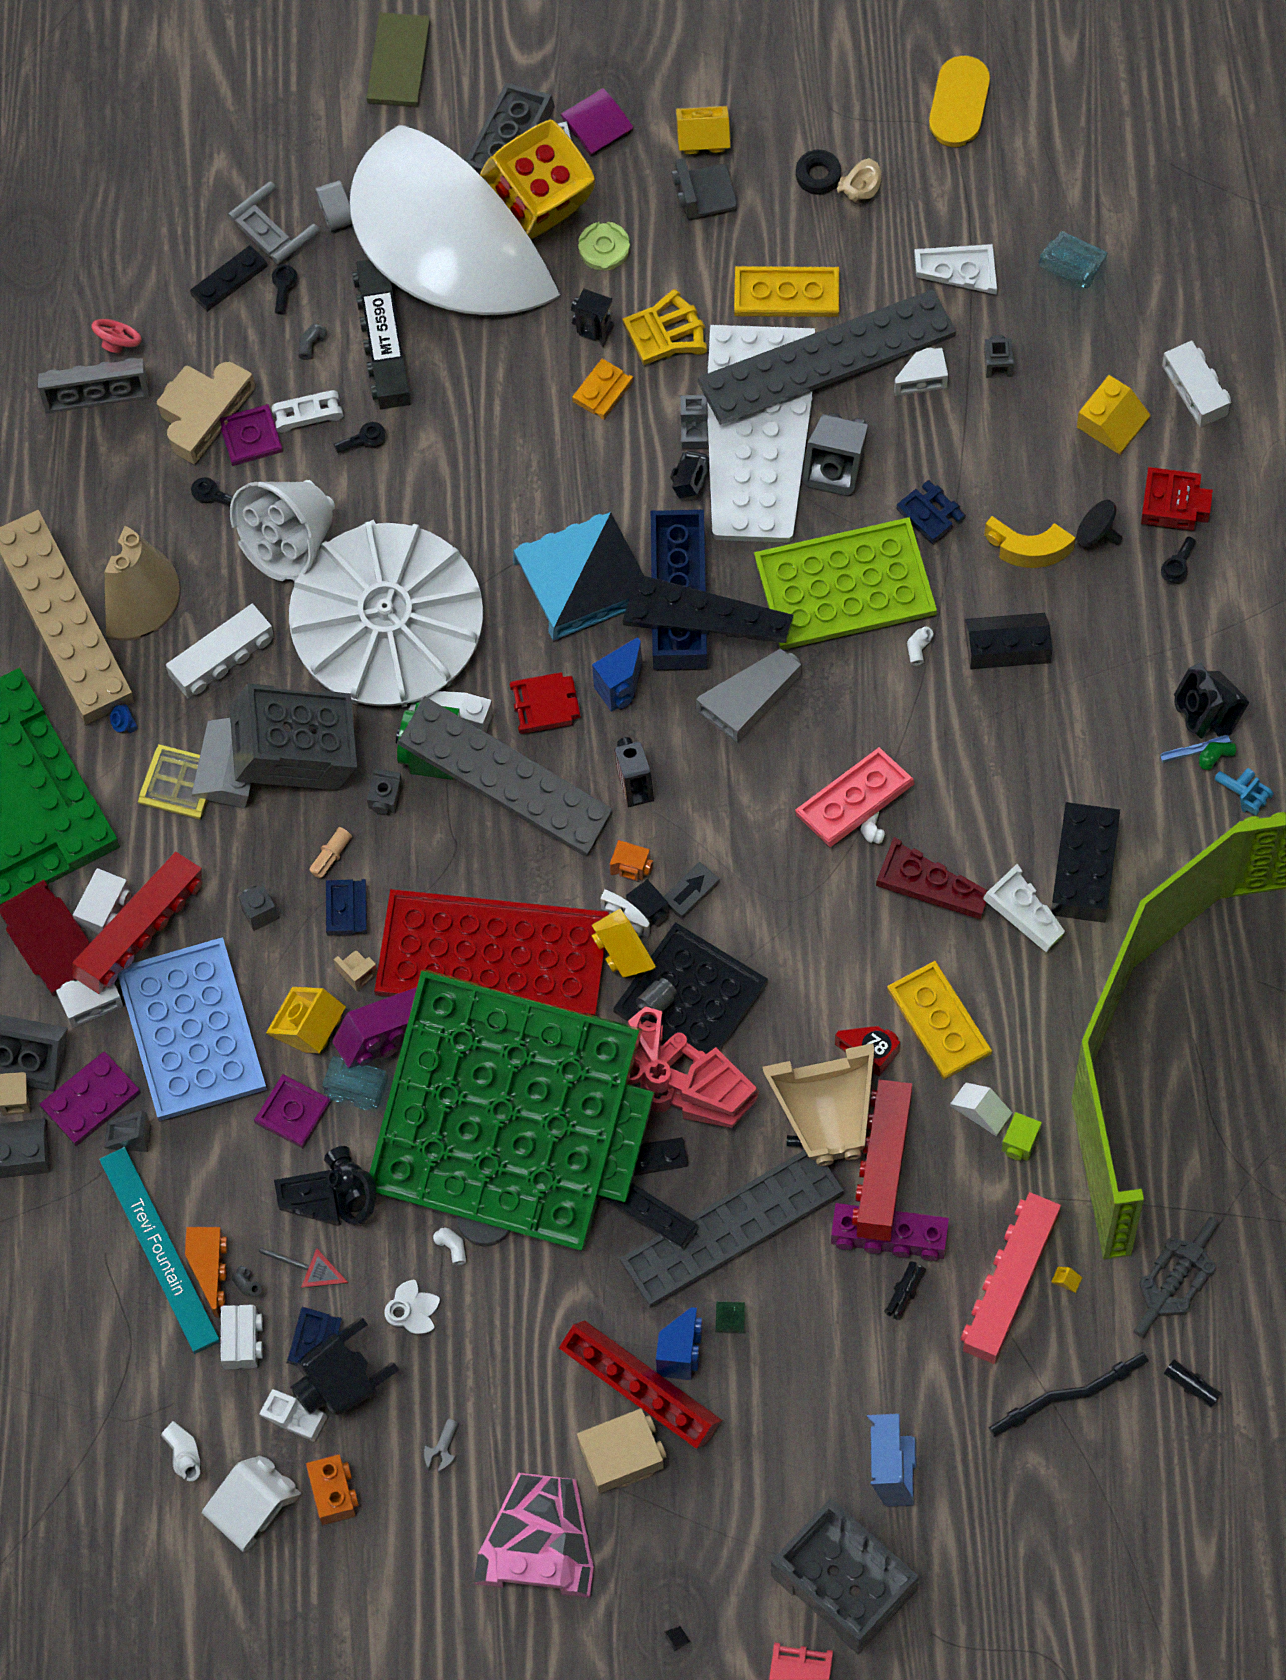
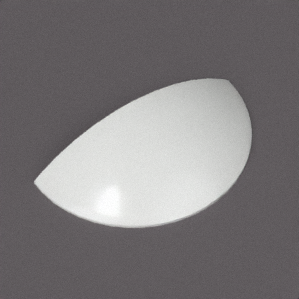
[350,125,560,315]

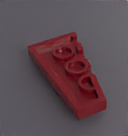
[876,837,988,920]

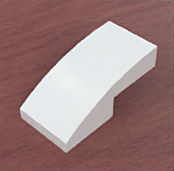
[259,1389,327,1442]

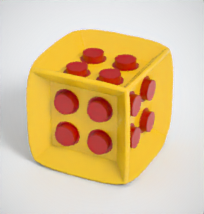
[480,120,596,239]

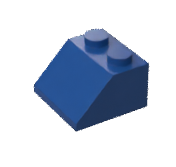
[592,637,642,712]

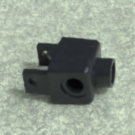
[290,1317,400,1415]

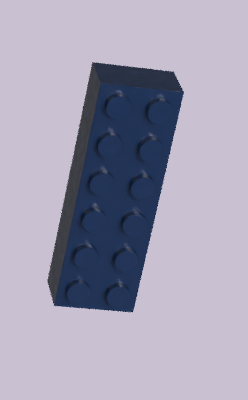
[650,509,707,670]

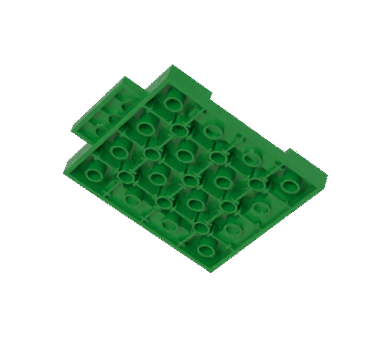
[0,667,120,905]
[369,970,655,1251]

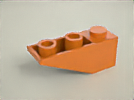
[185,1227,228,1318]

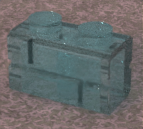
[322,1055,388,1110]

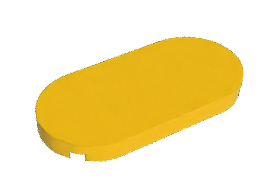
[929,56,990,147]

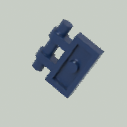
[896,480,966,544]

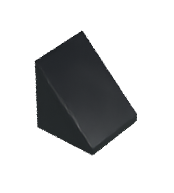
[665,1626,690,1651]

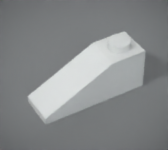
[409,691,493,732]

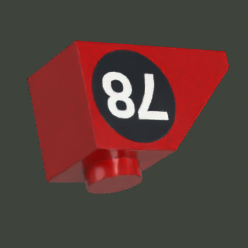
[835,1026,900,1077]

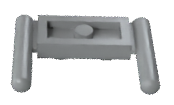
[228,182,320,264]

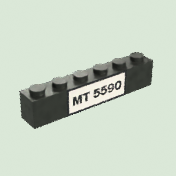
[352,260,411,410]

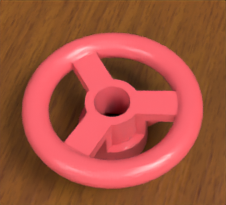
[91,319,142,353]

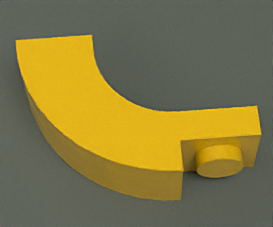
[984,516,1076,568]

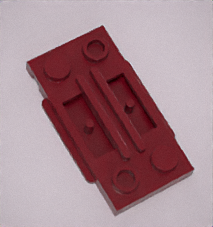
[0,879,89,997]

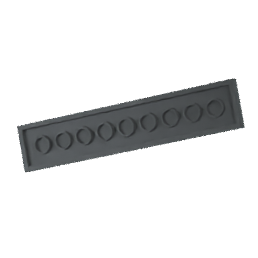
[697,289,956,425]

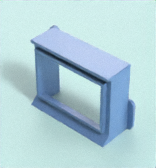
[866,1414,917,1507]

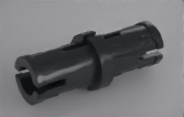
[884,1261,926,1320]
[1164,1359,1222,1408]

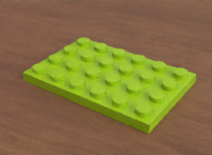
[754,517,937,650]

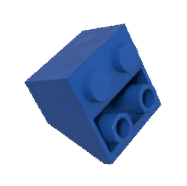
[656,1307,702,1380]

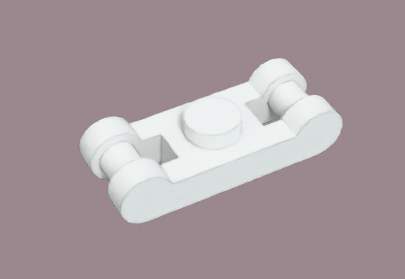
[271,390,344,433]

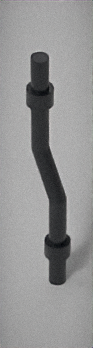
[988,1352,1148,1437]

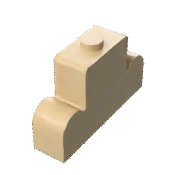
[157,362,256,465]

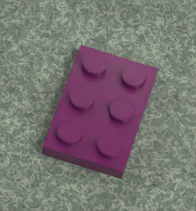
[39,1051,141,1146]

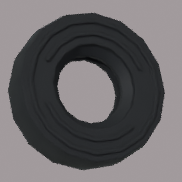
[795,149,842,195]

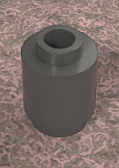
[636,978,677,1019]

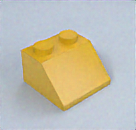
[676,106,730,154]
[1077,375,1151,455]
[591,909,656,978]
[266,987,346,1053]

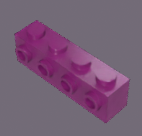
[831,1203,949,1261]

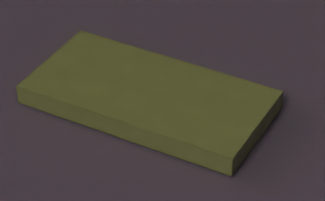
[367,12,430,107]

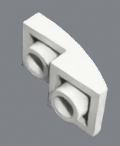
[600,890,650,938]

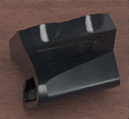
[1174,662,1249,739]

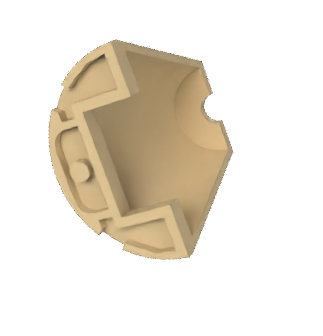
[104,526,180,640]
[763,1043,874,1166]

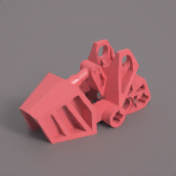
[628,1006,759,1128]

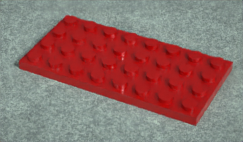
[375,889,609,1016]

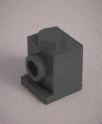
[367,768,403,814]

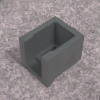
[984,335,1013,378]

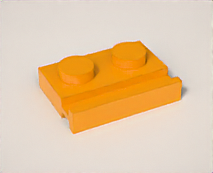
[572,359,634,420]

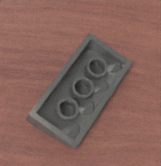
[466,83,555,175]

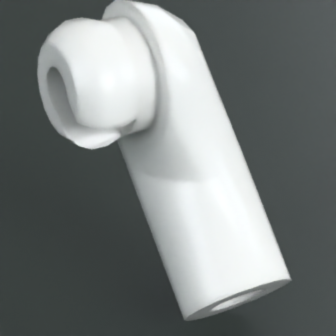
[907,627,933,666]
[861,811,885,844]
[433,1228,466,1266]

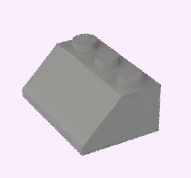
[191,718,251,809]

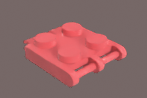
[769,1642,833,1680]

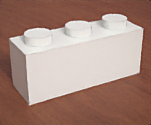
[1162,340,1231,428]

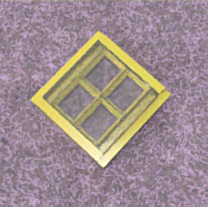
[138,744,208,820]

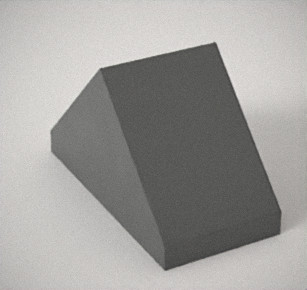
[104,1111,151,1152]

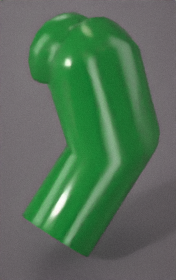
[1199,742,1236,770]

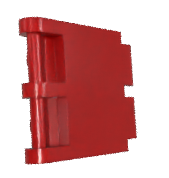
[509,672,581,734]

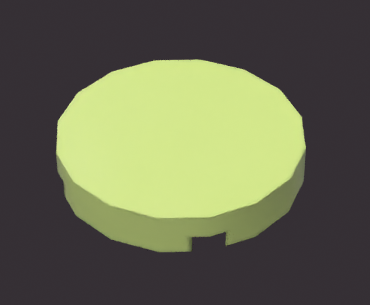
[578,222,630,271]

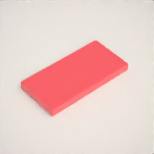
[795,747,915,847]

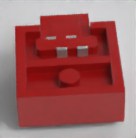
[1141,467,1213,531]

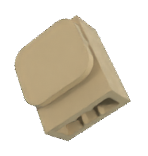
[577,1408,667,1494]

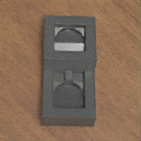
[680,395,708,449]

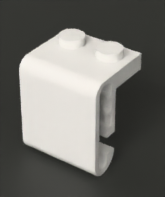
[202,1456,301,1552]

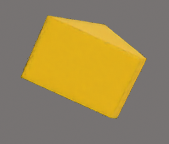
[1051,1267,1083,1293]

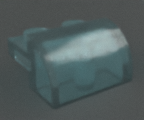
[1039,231,1108,289]

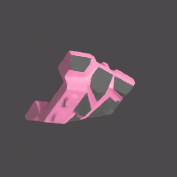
[474,1473,594,1598]

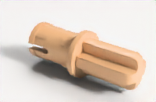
[309,827,352,878]

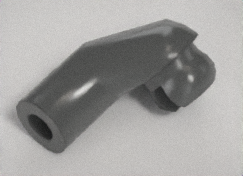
[299,324,327,360]
[232,1266,262,1296]

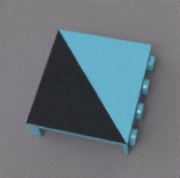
[513,512,644,640]

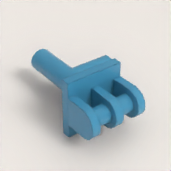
[1215,768,1274,815]

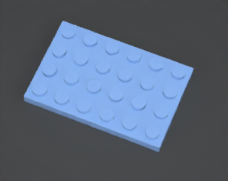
[118,937,267,1121]

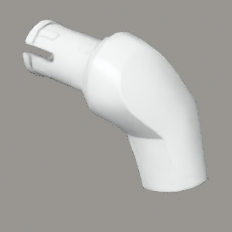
[161,1421,200,1481]

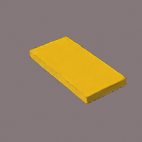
[734,266,839,317]
[887,961,992,1080]

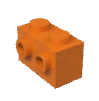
[306,1454,359,1525]

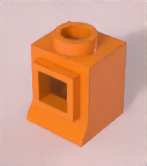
[610,840,654,881]

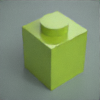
[1002,1112,1042,1161]

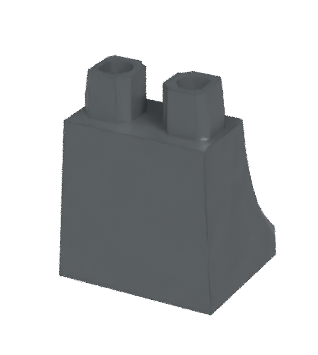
[803,412,868,496]

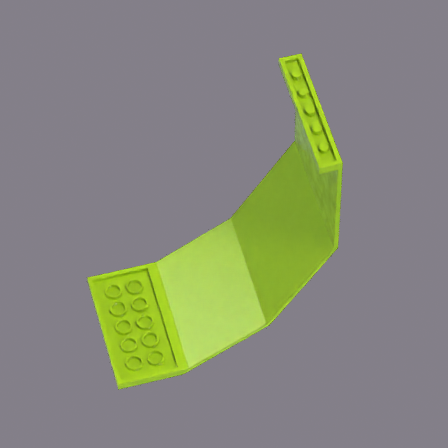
[1071,812,1286,1260]

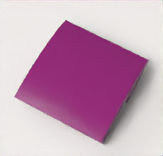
[561,88,634,155]

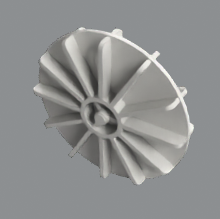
[289,521,483,707]

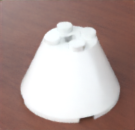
[230,480,335,581]

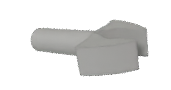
[424,1419,458,1474]

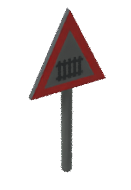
[259,1248,348,1288]

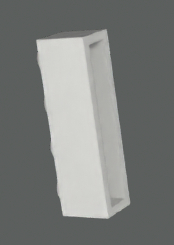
[166,603,274,698]

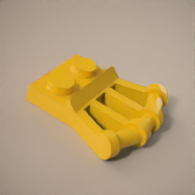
[622,289,707,365]

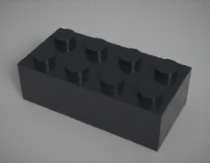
[1051,802,1121,923]

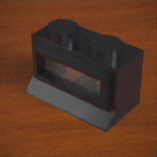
[571,288,614,348]

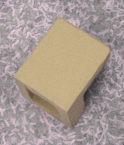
[333,951,377,991]
[0,1072,31,1115]

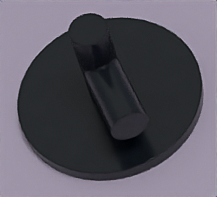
[1076,500,1123,547]

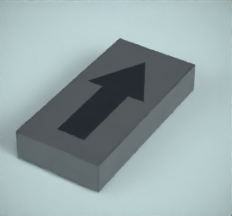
[664,861,720,919]

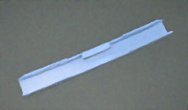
[1160,735,1232,763]

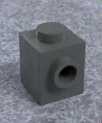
[238,884,278,931]

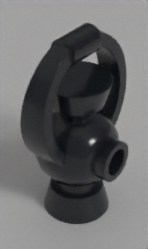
[324,1146,376,1225]

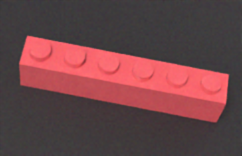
[960,1192,1061,1364]

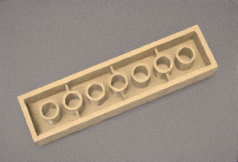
[0,509,134,725]

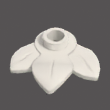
[385,1280,440,1334]

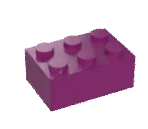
[332,987,417,1068]

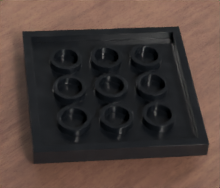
[613,922,768,1061]

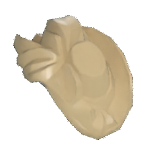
[837,158,881,203]

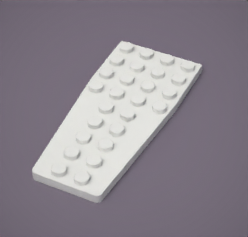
[707,325,815,543]

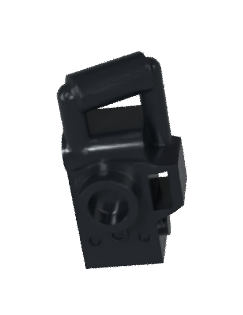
[670,450,709,499]

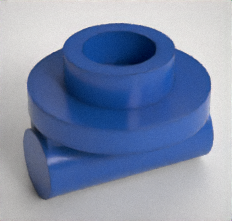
[110,704,138,733]

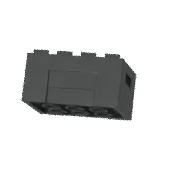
[229,683,357,790]
[771,1498,919,1654]

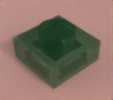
[715,1301,745,1333]

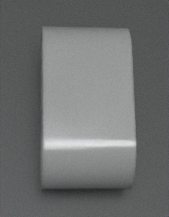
[315,180,352,231]

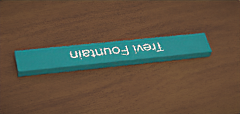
[99,1147,220,1354]

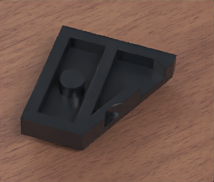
[274,1170,339,1225]

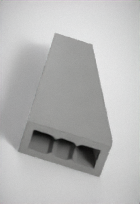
[696,648,801,743]

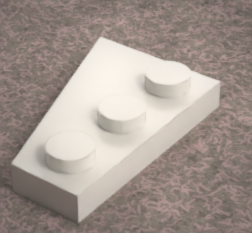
[914,244,997,295]
[983,864,1065,952]

